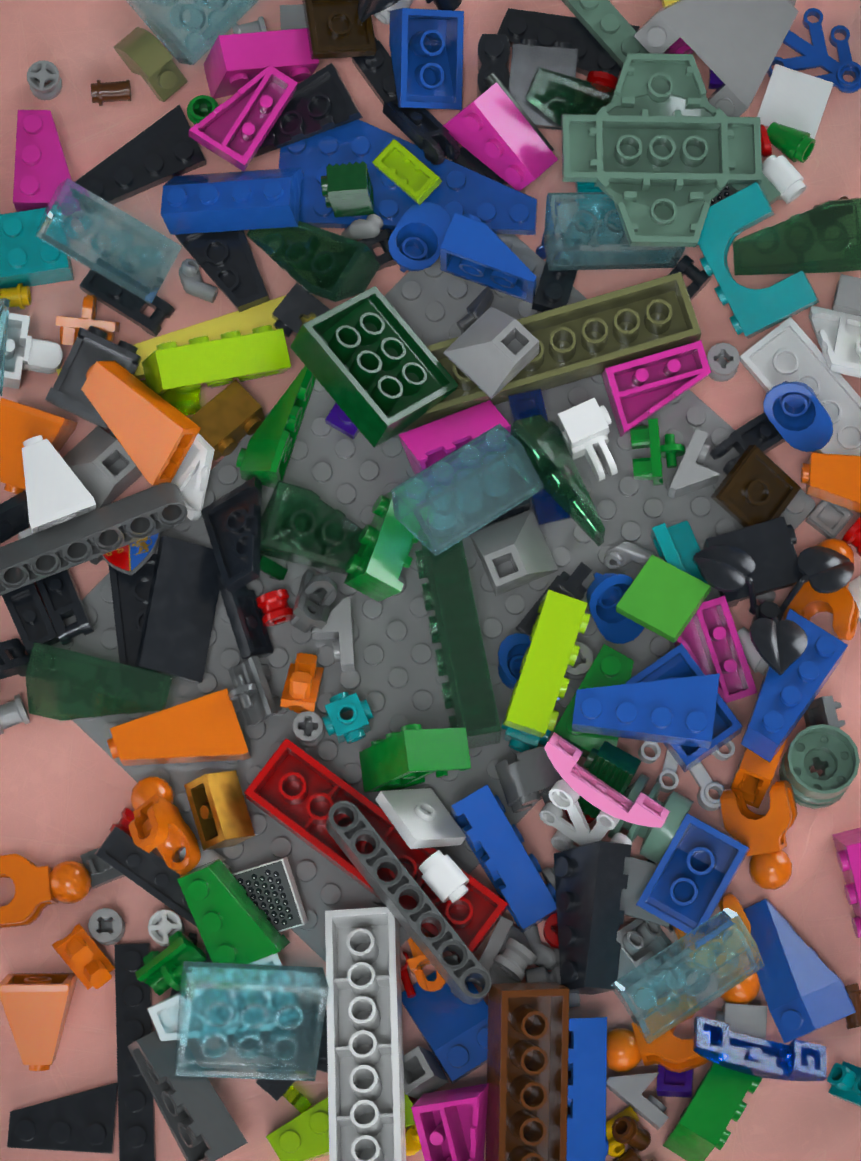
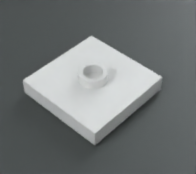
[375,788,466,849]

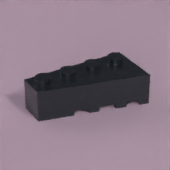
[554,841,631,995]

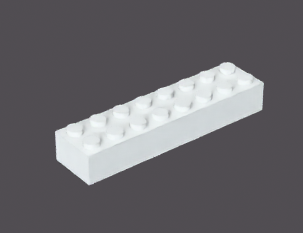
[325,907,406,1161]

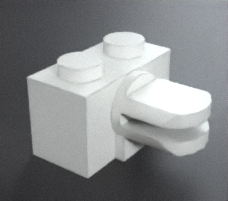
[0,311,63,389]
[555,397,618,482]

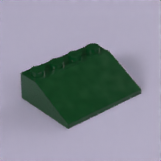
[290,286,459,448]

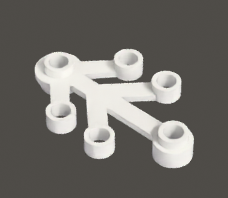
[638,740,735,811]
[539,779,632,851]

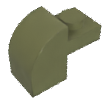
[113,27,188,102]

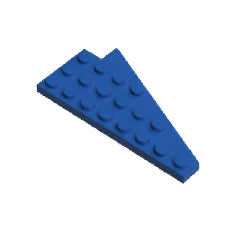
[279,119,537,235]

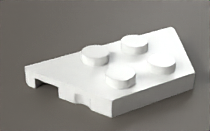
[809,306,861,378]
[109,431,215,521]

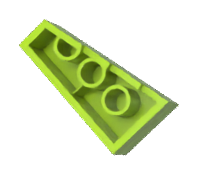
[142,325,291,396]
[503,590,590,738]
[266,1092,415,1161]

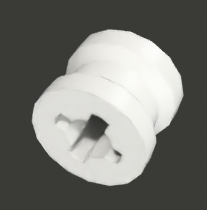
[148,910,185,947]

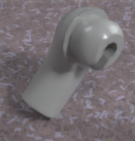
[341,214,383,245]
[604,542,654,570]

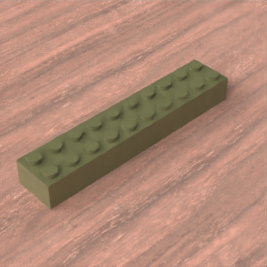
[400,272,701,433]

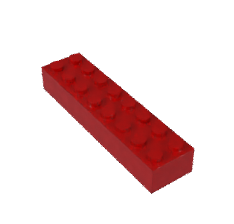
[244,738,508,956]

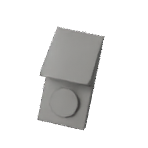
[667,428,720,499]
[312,597,355,672]
[606,1072,669,1130]

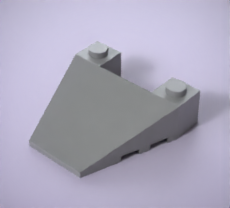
[634,0,799,117]

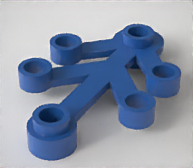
[767,8,861,93]

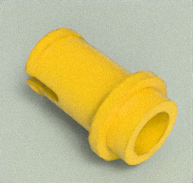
[0,283,32,310]

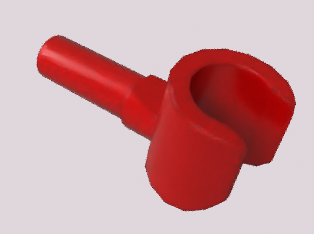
[401,951,416,998]

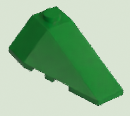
[236,366,316,490]

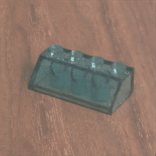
[35,178,182,304]
[544,192,685,271]
[391,423,543,556]
[611,907,764,1044]

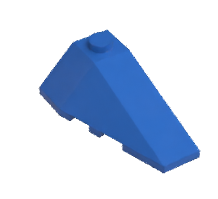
[743,899,856,1043]

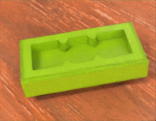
[372,139,442,205]

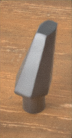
[456,286,494,333]

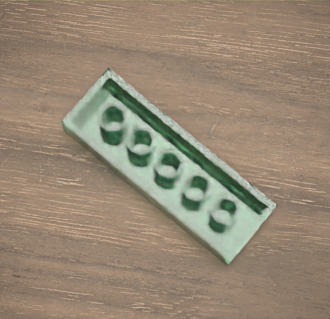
[415,532,501,749]

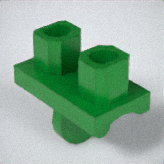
[630,418,686,486]
[135,931,207,996]

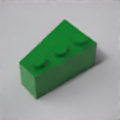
[344,489,430,602]
[552,644,634,758]
[359,724,471,793]
[177,859,290,975]
[663,1039,764,1161]

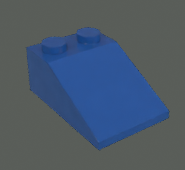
[389,8,464,110]
[440,213,536,304]
[625,643,743,772]
[636,813,750,940]
[401,971,488,1084]

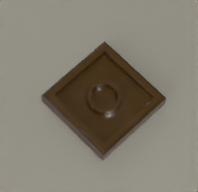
[303,0,377,59]
[711,445,801,528]

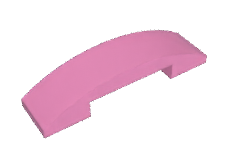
[544,732,670,828]

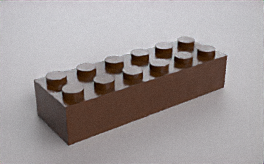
[486,982,570,1161]

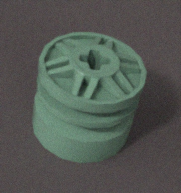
[779,724,860,809]
[608,774,694,864]

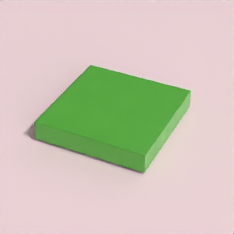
[616,555,711,643]

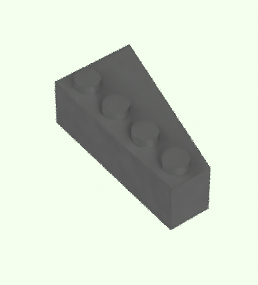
[127,1030,248,1161]

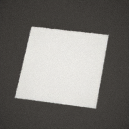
[757,64,834,139]

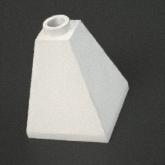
[22,435,96,534]

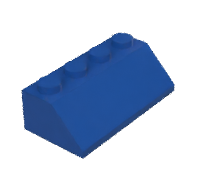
[160,167,302,235]

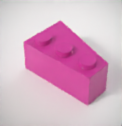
[601,341,711,437]
[674,595,758,703]

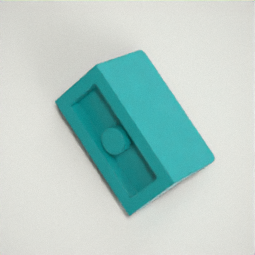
[650,521,708,584]

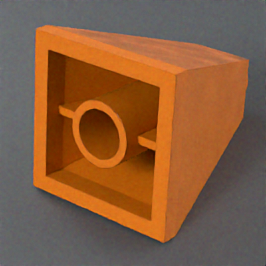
[0,398,78,494]
[0,973,77,1071]

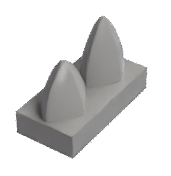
[472,916,531,987]

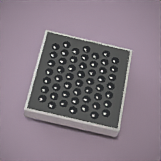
[232,857,308,932]

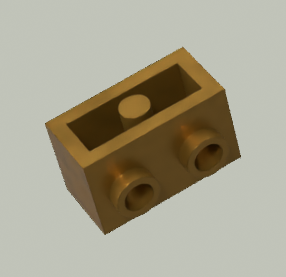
[189,380,265,461]
[184,770,255,851]

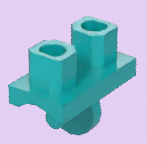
[827,1061,861,1107]

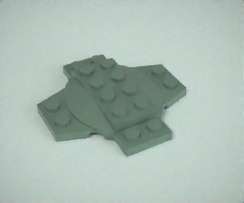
[561,53,762,247]

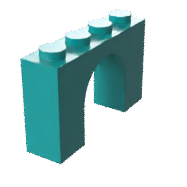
[697,182,819,339]

